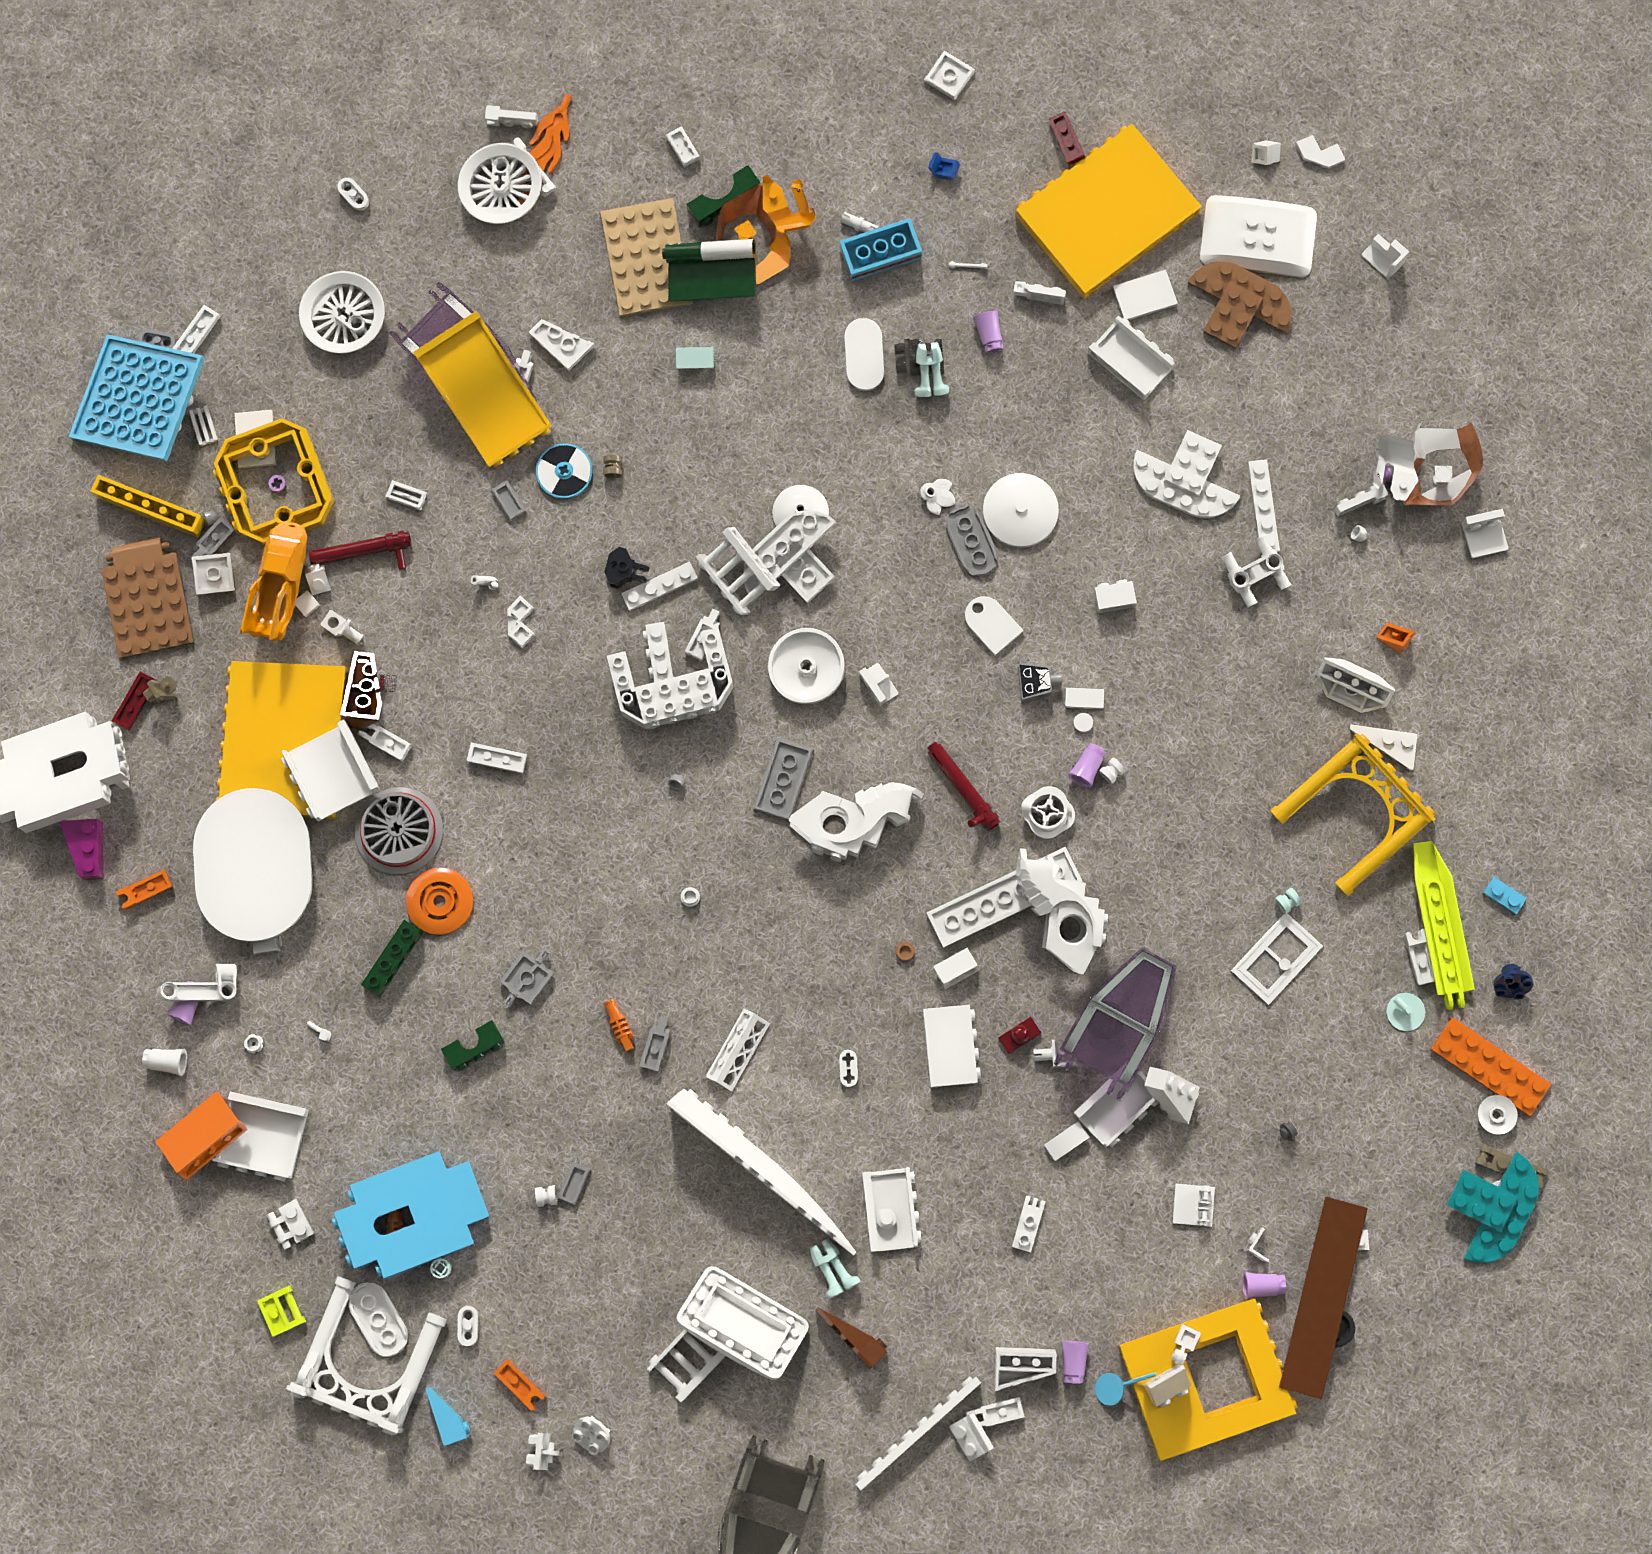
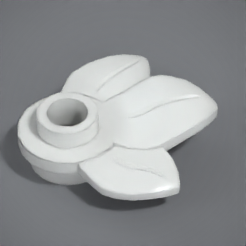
[920,479,956,515]

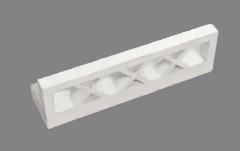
[705,1009,770,1091]

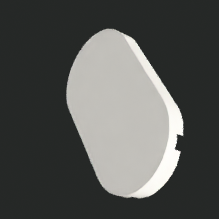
[845,318,884,391]
[348,1283,408,1357]

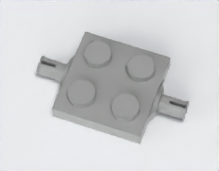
[499,949,554,1006]

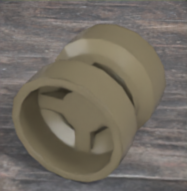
[603,455,622,478]

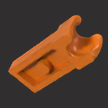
[116,869,173,911]
[493,1359,547,1412]

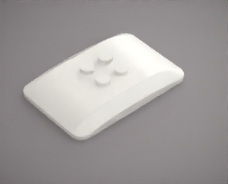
[1200,195,1317,278]
[676,1266,809,1380]

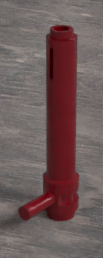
[309,530,412,570]
[927,742,1000,831]

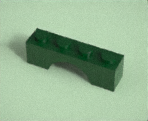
[686,165,760,228]

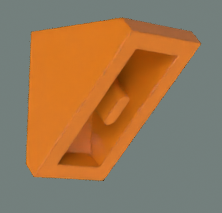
[1376,622,1415,654]

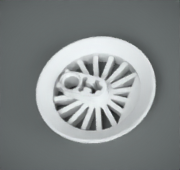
[458,143,542,224]
[299,271,385,354]

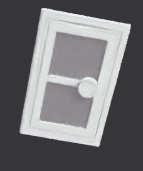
[1231,913,1323,1005]

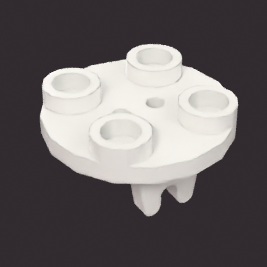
[572,1416,611,1455]

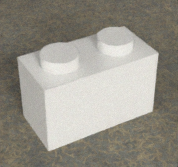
[1094,580,1137,613]

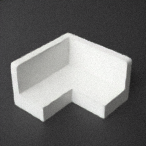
[1361,234,1409,279]

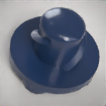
[1493,964,1533,1000]

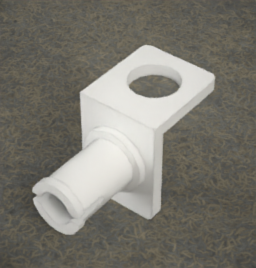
[320,610,363,645]
[1034,1040,1078,1068]

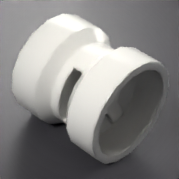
[1099,758,1126,785]
[535,1185,558,1207]

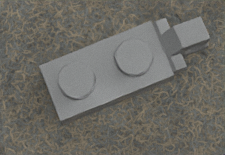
[190,517,235,561]
[639,1016,670,1072]

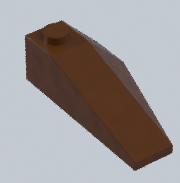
[340,651,382,729]
[816,1307,887,1369]

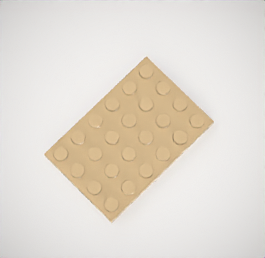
[600,198,693,317]

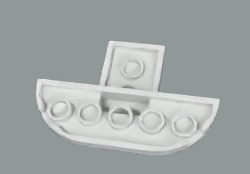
[1133,430,1240,518]
[744,511,836,603]

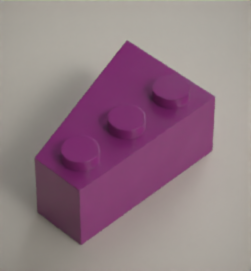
[59,819,104,880]

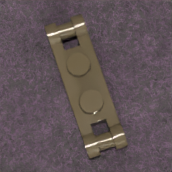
[1475,1144,1548,1189]

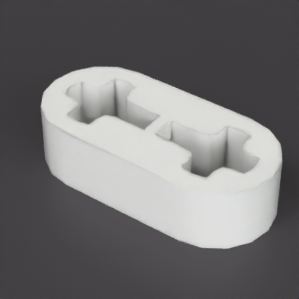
[839,1050,858,1088]

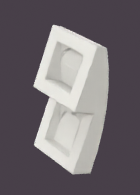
[1044,1121,1090,1161]

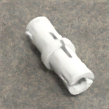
[840,212,879,233]

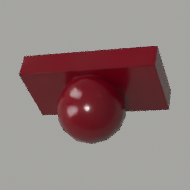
[998,1017,1041,1054]

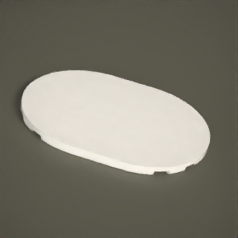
[193,788,312,942]

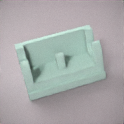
[676,347,714,369]

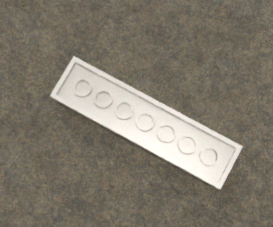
[926,847,1082,948]

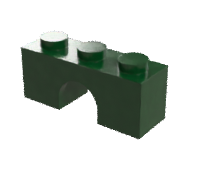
[441,1020,505,1072]

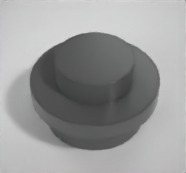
[1280,1122,1298,1141]

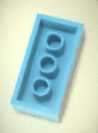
[839,218,922,282]

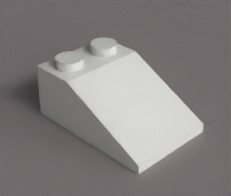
[1143,1365,1191,1408]

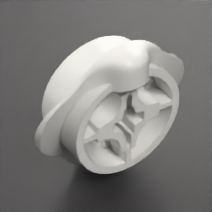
[1021,786,1075,839]

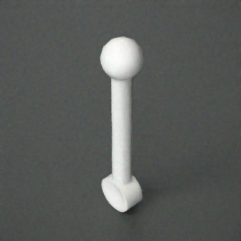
[949,261,988,269]

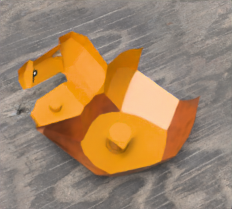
[716,175,816,285]

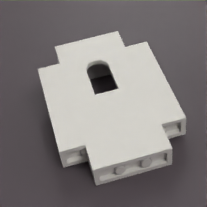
[0,712,130,833]

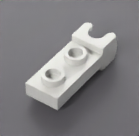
[485,105,538,128]
[1334,483,1388,517]
[1404,929,1435,986]

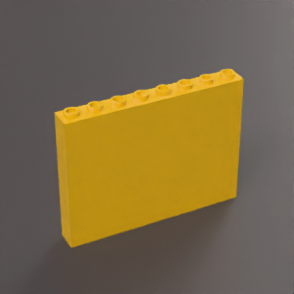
[1015,124,1202,299]
[216,661,348,820]

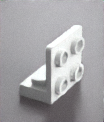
[1461,509,1508,558]

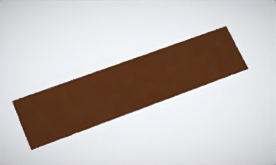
[1279,1196,1368,1399]

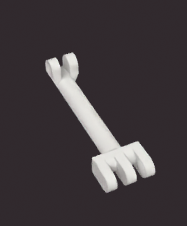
[514,138,556,197]

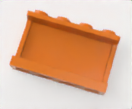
[155,1091,248,1180]

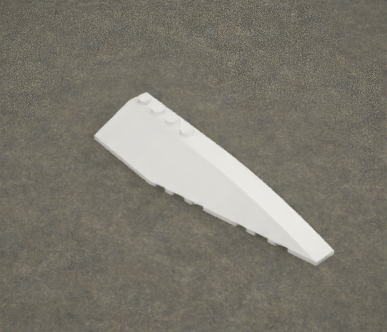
[667,1089,856,1256]

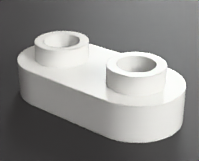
[338,178,369,211]
[458,1306,479,1346]

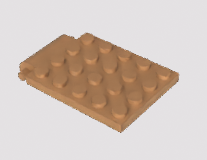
[101,537,194,659]

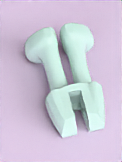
[914,342,949,397]
[810,1238,861,1300]

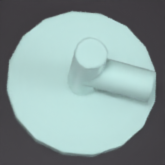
[1386,993,1426,1031]

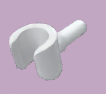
[307,1021,331,1042]

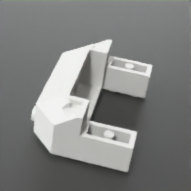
[607,627,733,729]

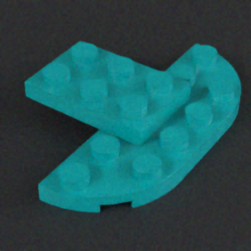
[1446,1151,1539,1263]

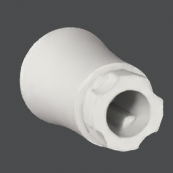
[142,1049,187,1076]

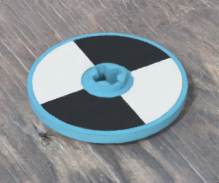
[536,443,593,499]

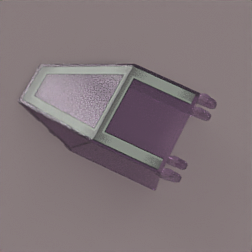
[1054,948,1176,1101]

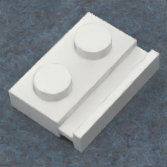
[949,1413,994,1462]

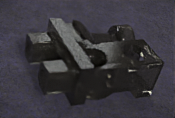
[894,338,944,377]

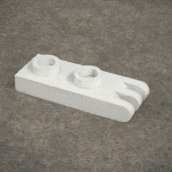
[1012,1195,1045,1253]

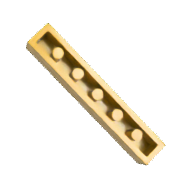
[90,475,206,538]

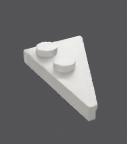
[1349,724,1418,771]

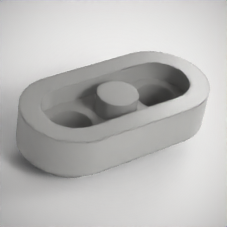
[139,329,177,349]

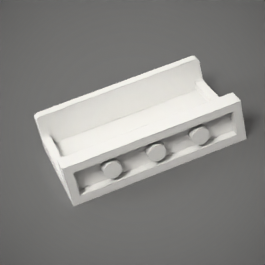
[1087,316,1175,400]
[923,1005,981,1088]
[1073,1059,1159,1148]
[862,1167,922,1252]

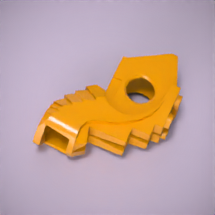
[240,523,307,641]

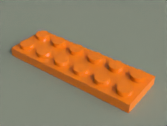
[1430,1017,1551,1117]

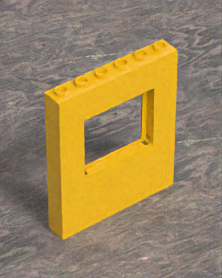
[1118,1298,1298,1461]

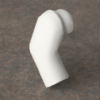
[470,575,499,590]

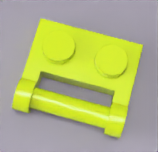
[257,1285,306,1337]

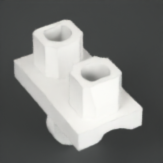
[526,1433,560,1470]

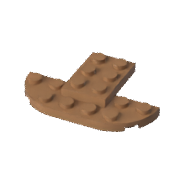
[1188,262,1292,348]

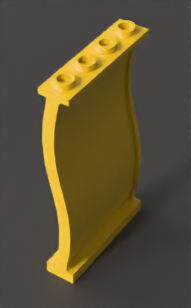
[413,311,552,468]

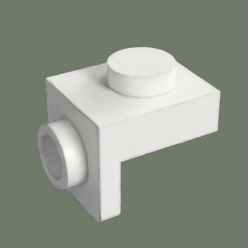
[305,564,330,595]

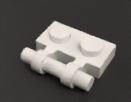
[266,1199,315,1250]

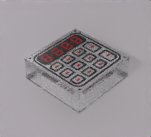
[378,674,399,694]

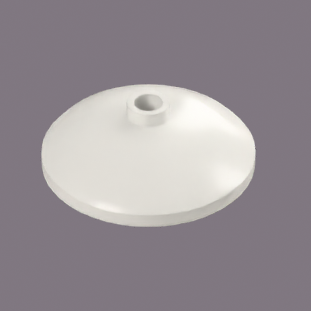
[772,485,829,526]

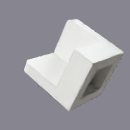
[1252,141,1281,165]

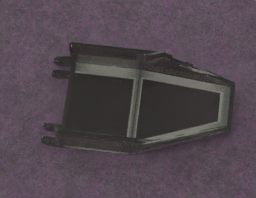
[718,1435,825,1554]

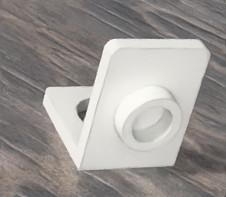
[1246,1227,1269,1263]

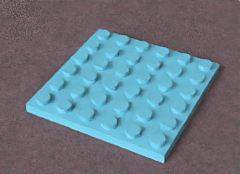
[69,334,205,462]

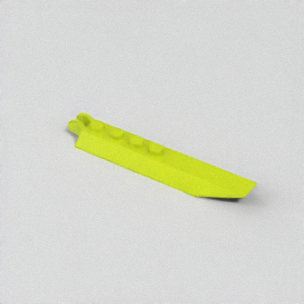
[1413,841,1475,1010]

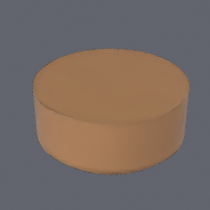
[896,942,915,962]

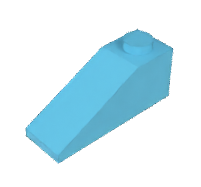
[425,1387,471,1446]

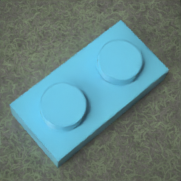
[1482,877,1527,915]

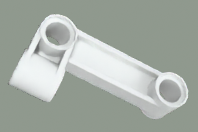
[156,964,237,1002]

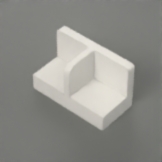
[859,663,898,706]

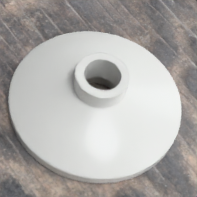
[1478,1095,1518,1135]

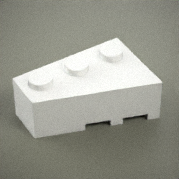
[1144,1067,1200,1124]
[994,1347,1057,1391]

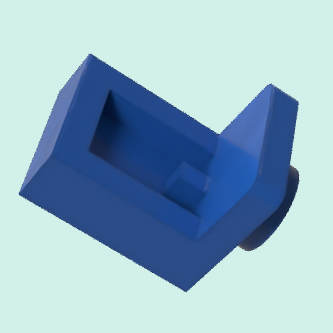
[928,152,960,180]

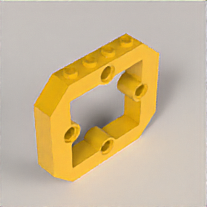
[213,418,334,546]

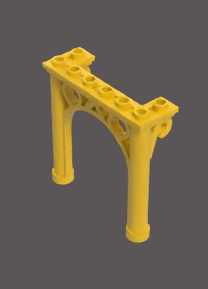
[1270,733,1436,897]

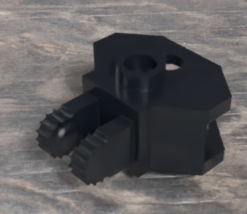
[604,547,650,589]

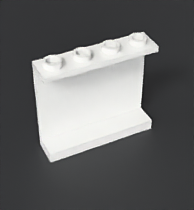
[281,720,380,822]

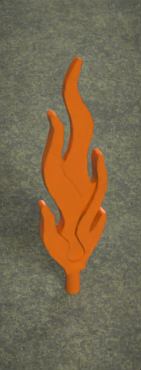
[516,94,572,220]

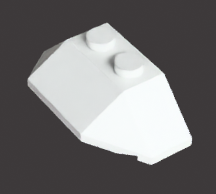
[1316,657,1395,713]

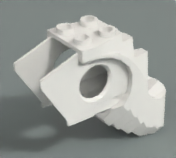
[789,782,924,862]
[1016,848,1108,974]

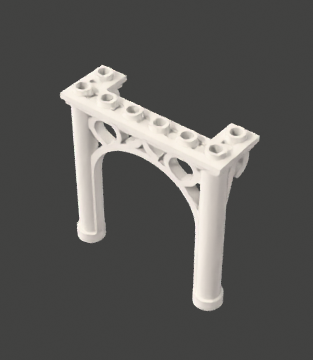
[286,1276,447,1436]

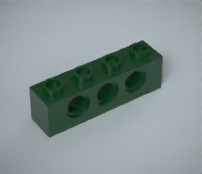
[361,920,423,997]

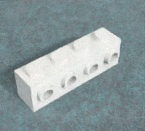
[643,622,673,682]

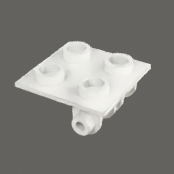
[1173,1184,1215,1227]

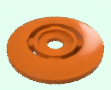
[406,868,474,935]

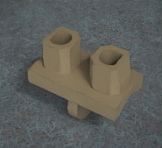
[143,677,177,703]

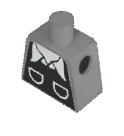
[1018,663,1062,703]

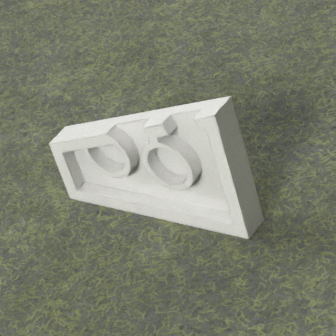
[529,319,595,371]

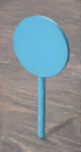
[1095,1372,1156,1406]

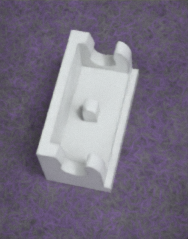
[933,948,979,989]

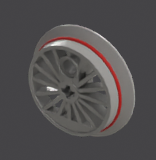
[355,787,443,875]

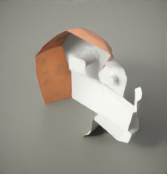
[1373,421,1483,506]

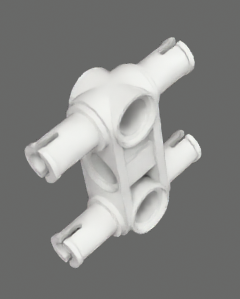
[1221,535,1291,608]

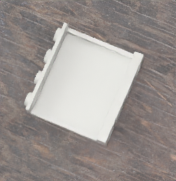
[212,1092,309,1181]

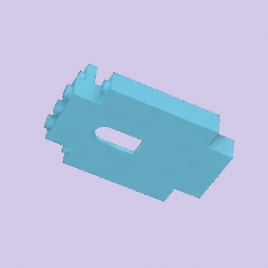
[332,1151,489,1280]

